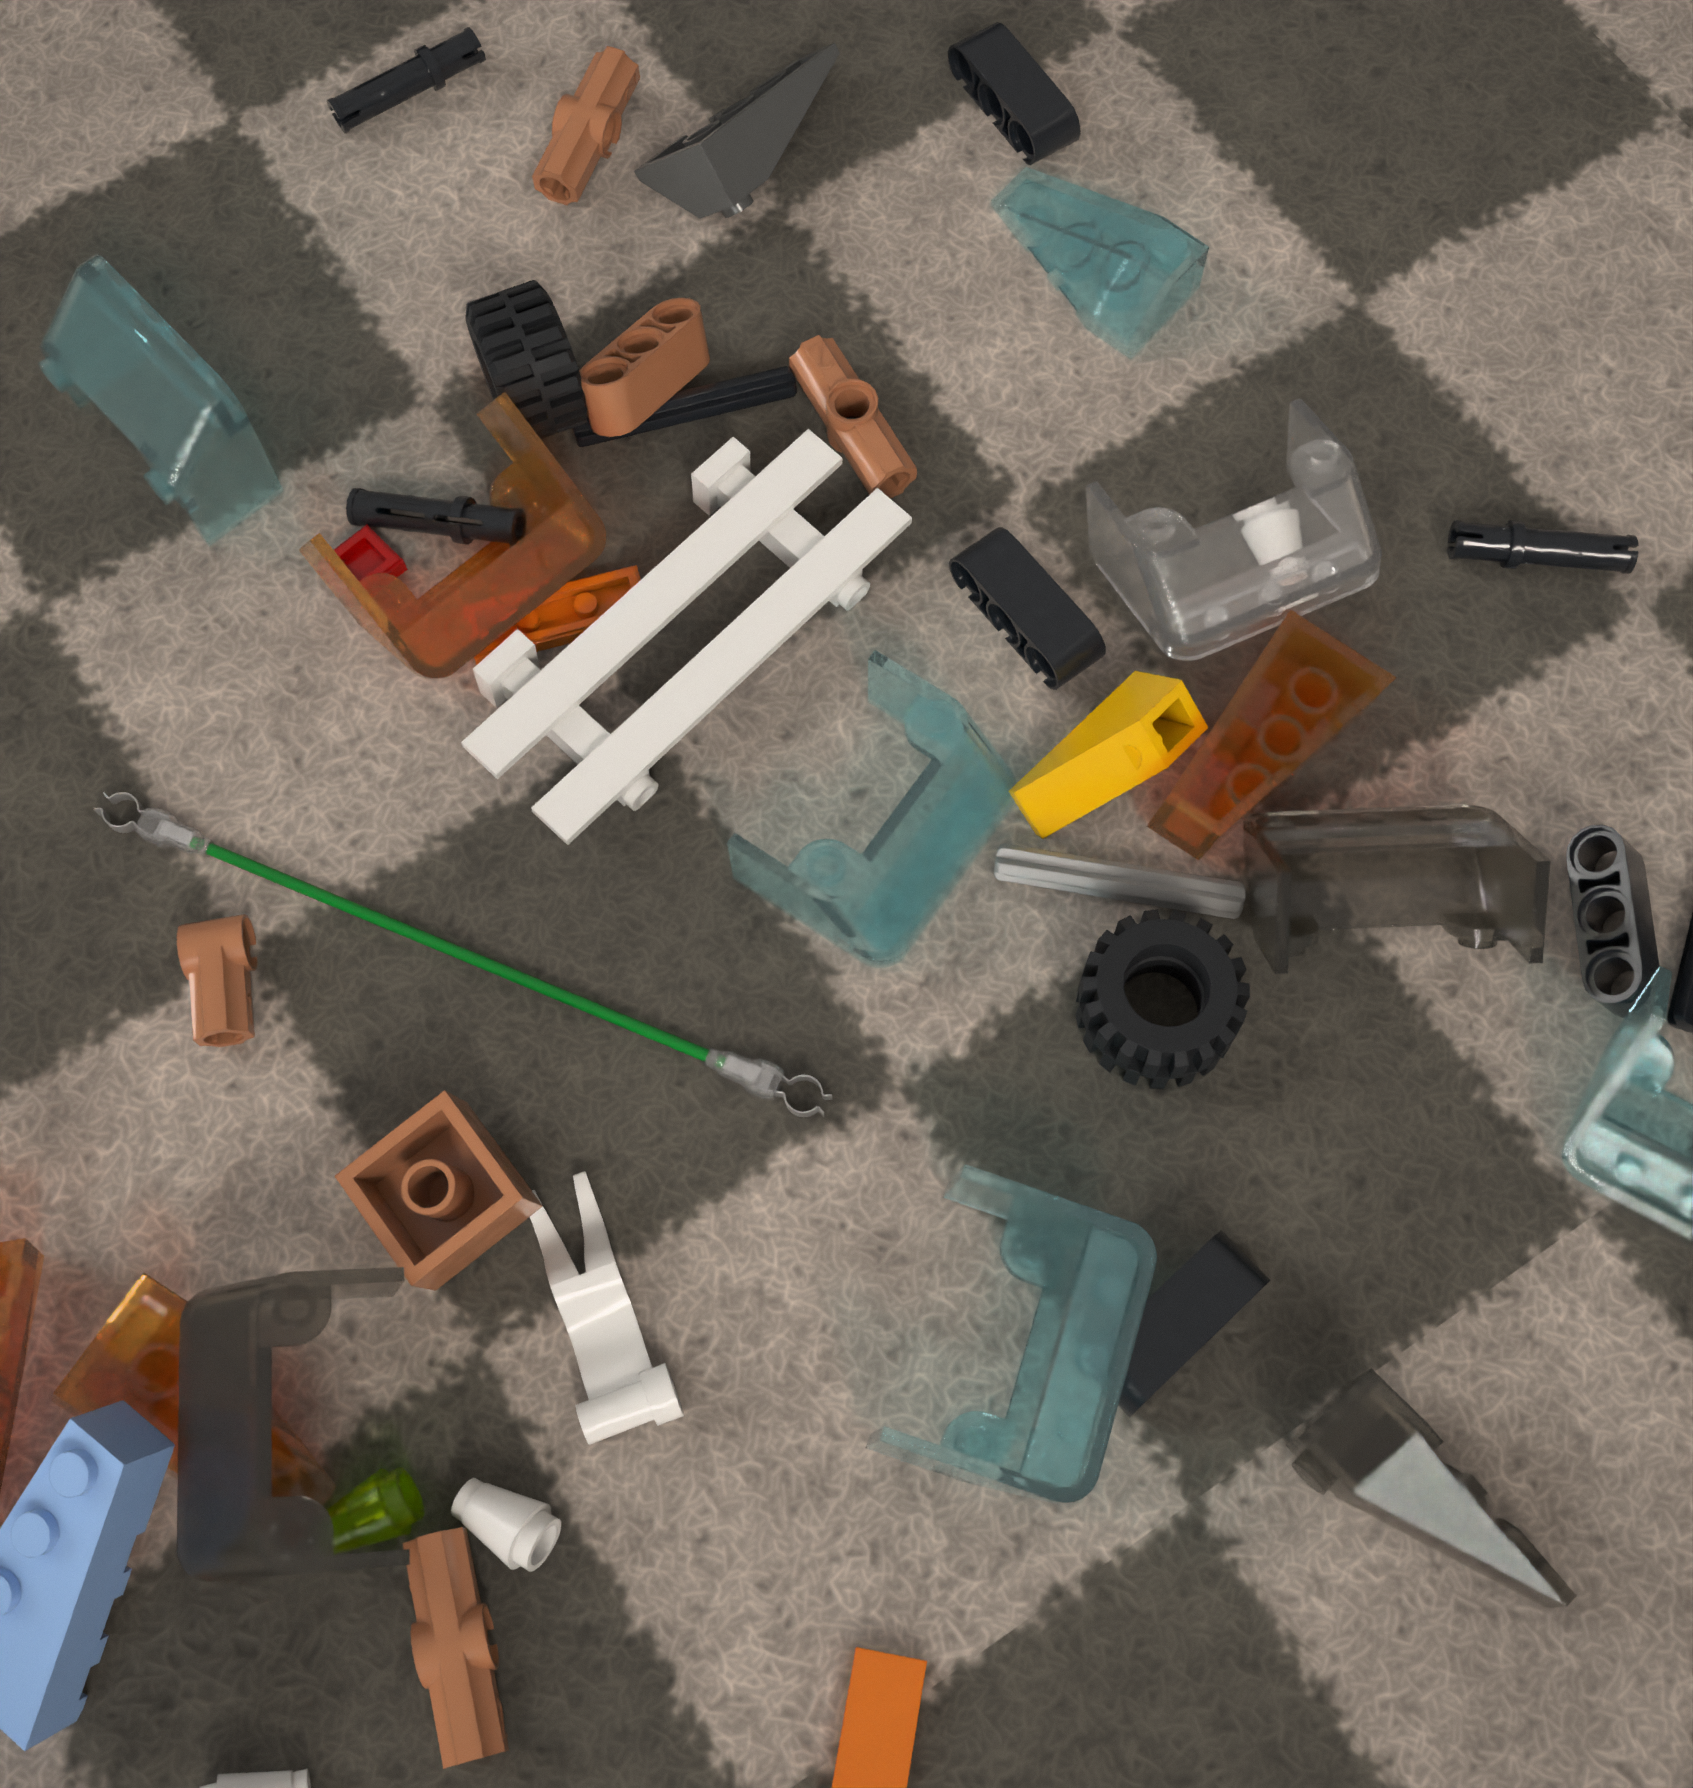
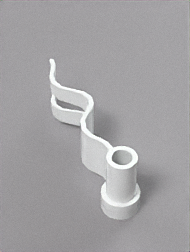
[530,1171,684,1445]

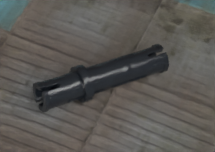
[327,27,486,134]
[346,488,527,546]
[1447,520,1639,574]

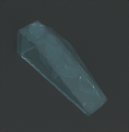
[991,167,1209,359]

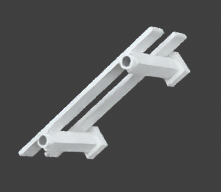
[461,429,912,845]

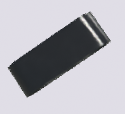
[948,22,1081,165]
[949,527,1106,690]
[1566,824,1662,1019]
[1081,1230,1271,1418]

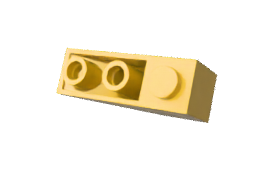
[1008,671,1209,839]

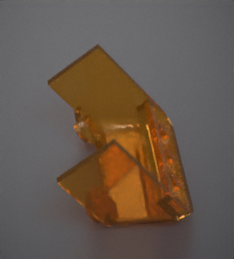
[298,392,606,679]

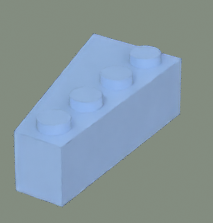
[0,1400,175,1751]

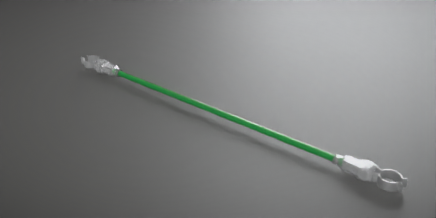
[93,792,832,1117]

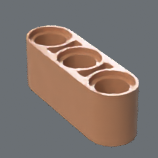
[579,298,710,437]

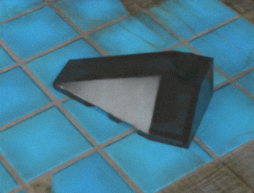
[1285,1368,1577,1608]

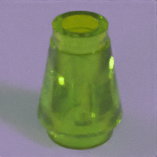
[311,1467,424,1558]

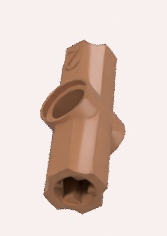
[532,46,640,206]
[789,335,917,499]
[403,1527,509,1769]

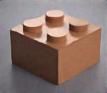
[335,1090,543,1291]

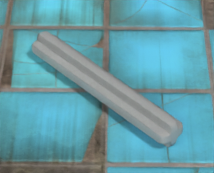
[994,843,1246,919]

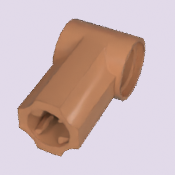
[177,914,258,1047]

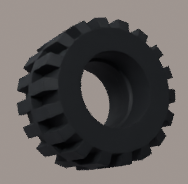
[465,280,588,447]
[1076,909,1250,1089]

